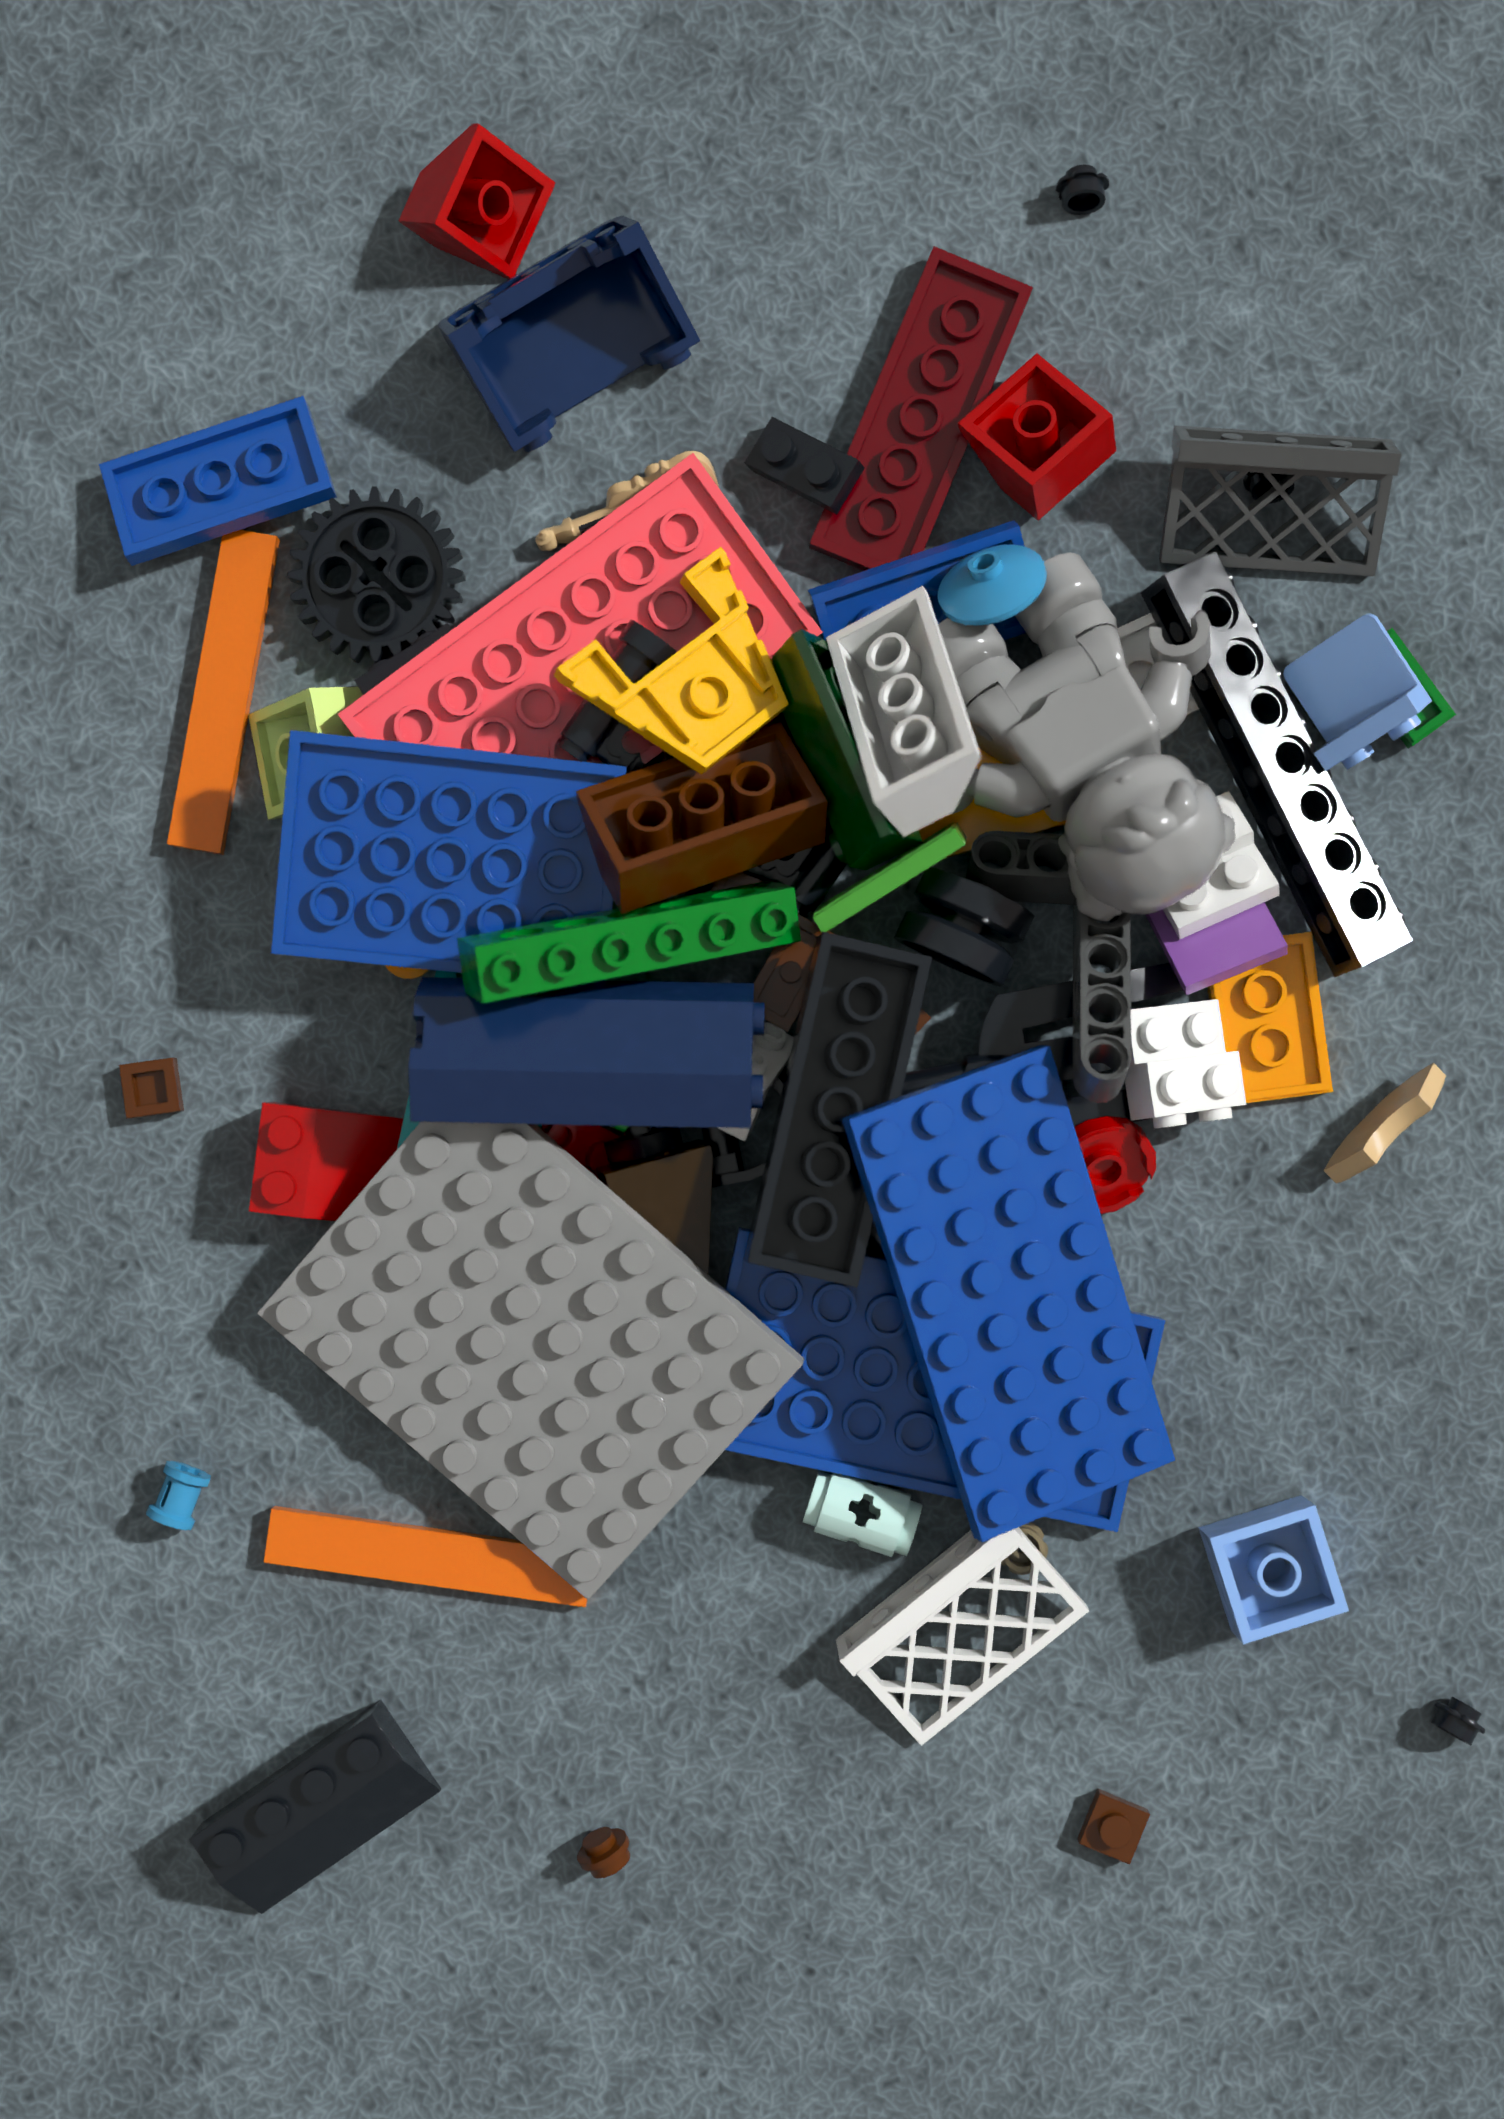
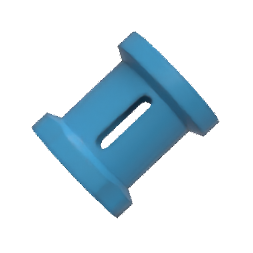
[146,1461,211,1530]

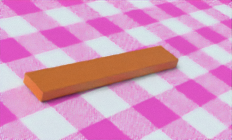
[167,530,280,855]
[264,1506,587,1608]

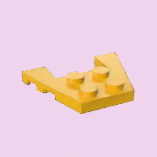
[554,547,788,775]

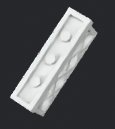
[836,1527,1089,1746]

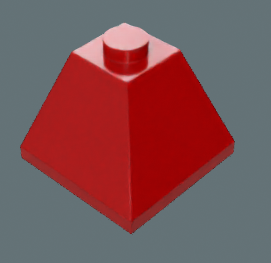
[398,123,556,279]

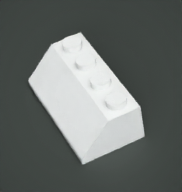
[826,586,981,837]

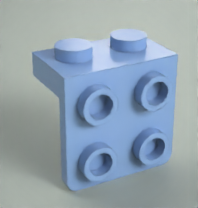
[1283,613,1432,771]

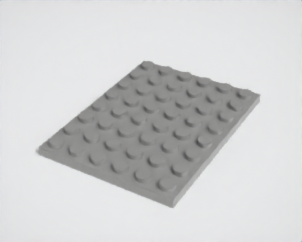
[257,1122,805,1600]

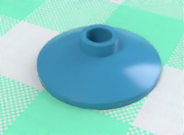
[938,545,1047,626]

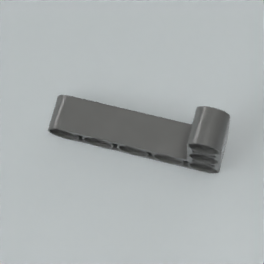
[966,831,1132,1103]

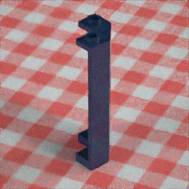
[408,977,765,1128]

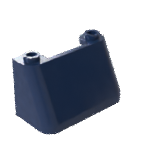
[438,216,700,452]

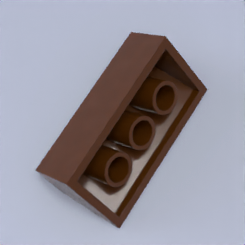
[576,722,827,914]

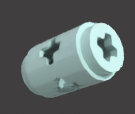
[803,1470,922,1557]

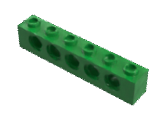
[457,881,801,1003]

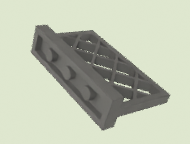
[1159,425,1401,576]

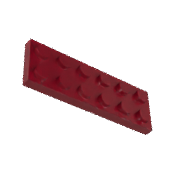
[809,246,1033,571]

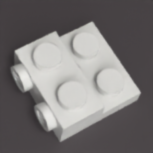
[1163,791,1279,939]
[1125,999,1247,1129]

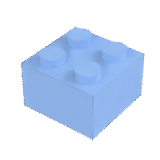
[1198,1495,1349,1644]

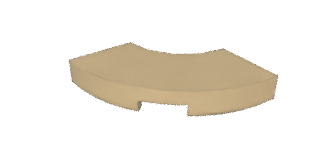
[1324,1063,1446,1184]

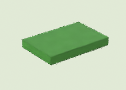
[812,821,967,932]

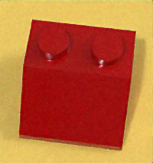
[958,353,1116,521]

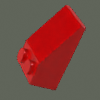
[249,1102,404,1221]

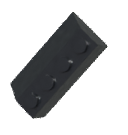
[189,1700,441,1914]

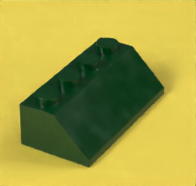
[770,629,923,871]

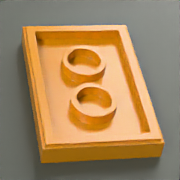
[1207,932,1333,1103]

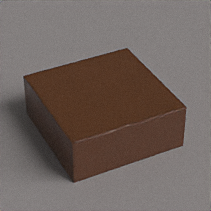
[119,1057,184,1119]

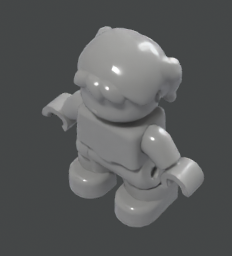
[938,552,1235,921]

